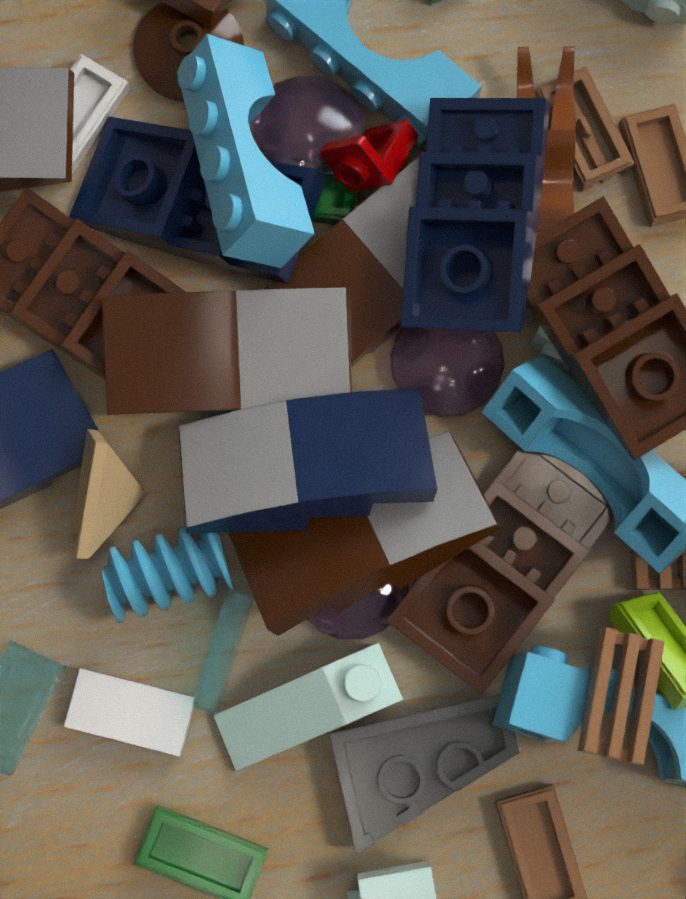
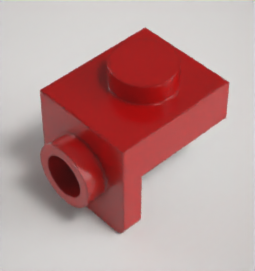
[319,119,419,193]

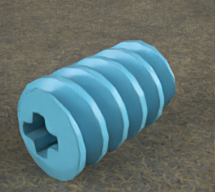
[102,526,234,623]

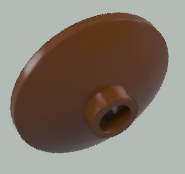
[133,2,244,102]

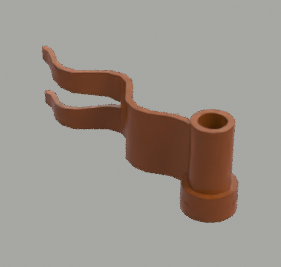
[517,46,576,236]

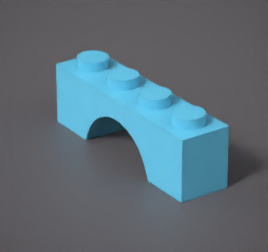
[266,0,482,149]
[177,34,315,268]
[482,354,686,574]
[492,646,686,787]

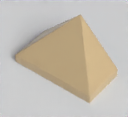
[69,429,147,560]

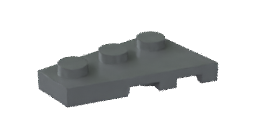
[329,694,520,855]

